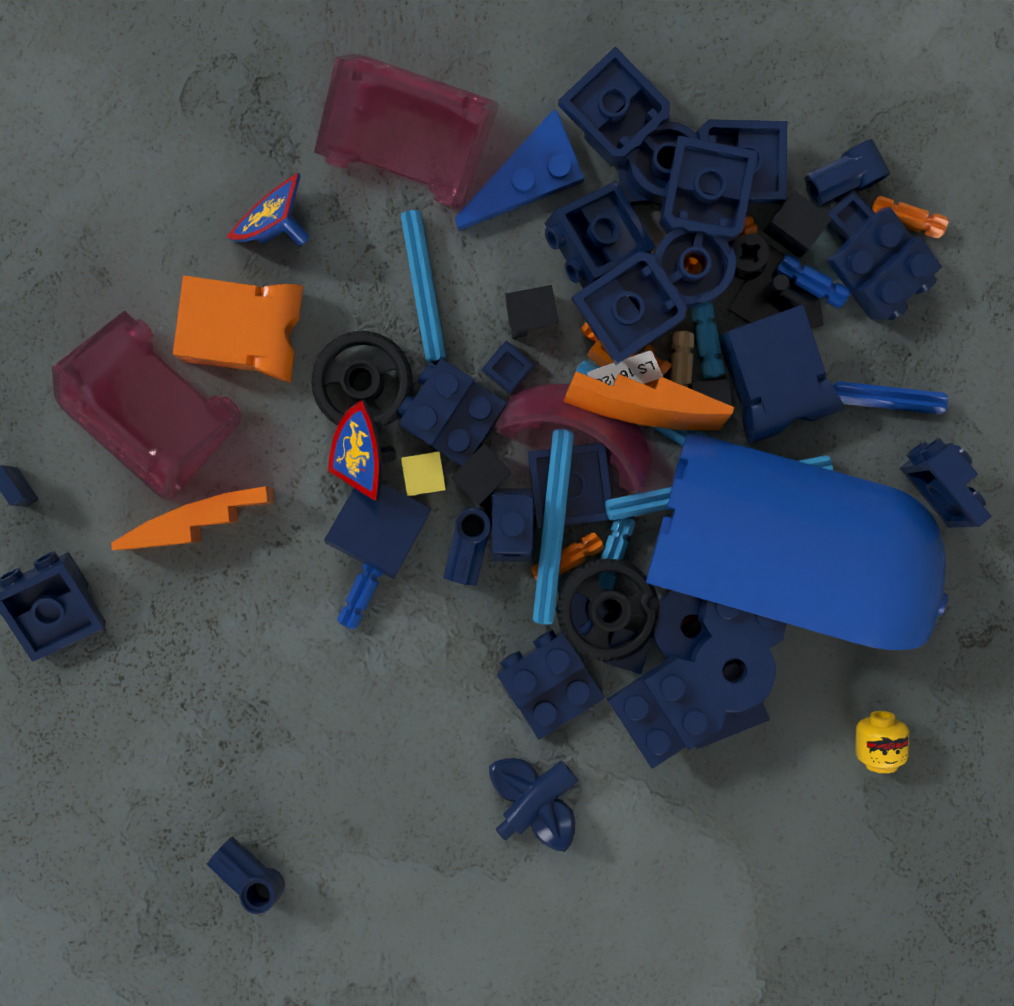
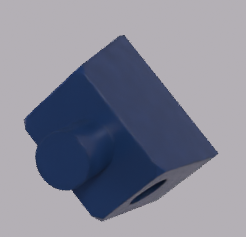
[492,488,533,562]

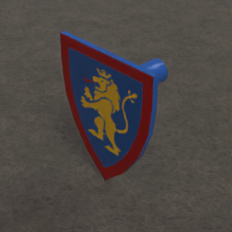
[226,172,309,246]

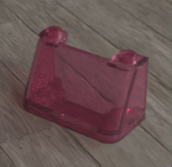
[314,54,499,206]
[51,311,242,500]

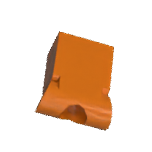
[173,275,304,383]

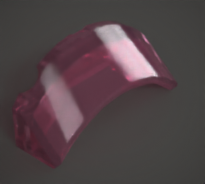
[495,384,652,494]

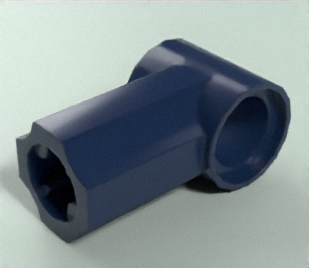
[804,139,890,207]
[443,506,492,586]
[207,836,285,915]

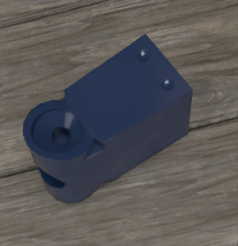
[719,304,843,445]

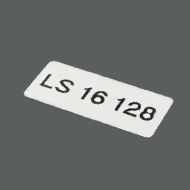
[587,350,663,386]

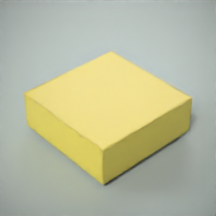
[401,451,446,497]

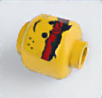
[855,711,910,773]

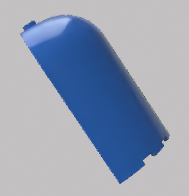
[646,431,947,650]

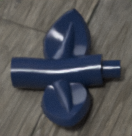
[489,758,579,852]

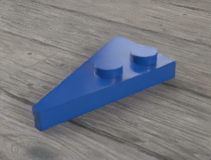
[455,110,584,231]

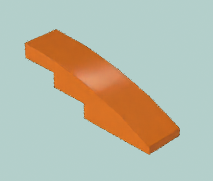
[563,371,734,431]
[111,486,275,550]

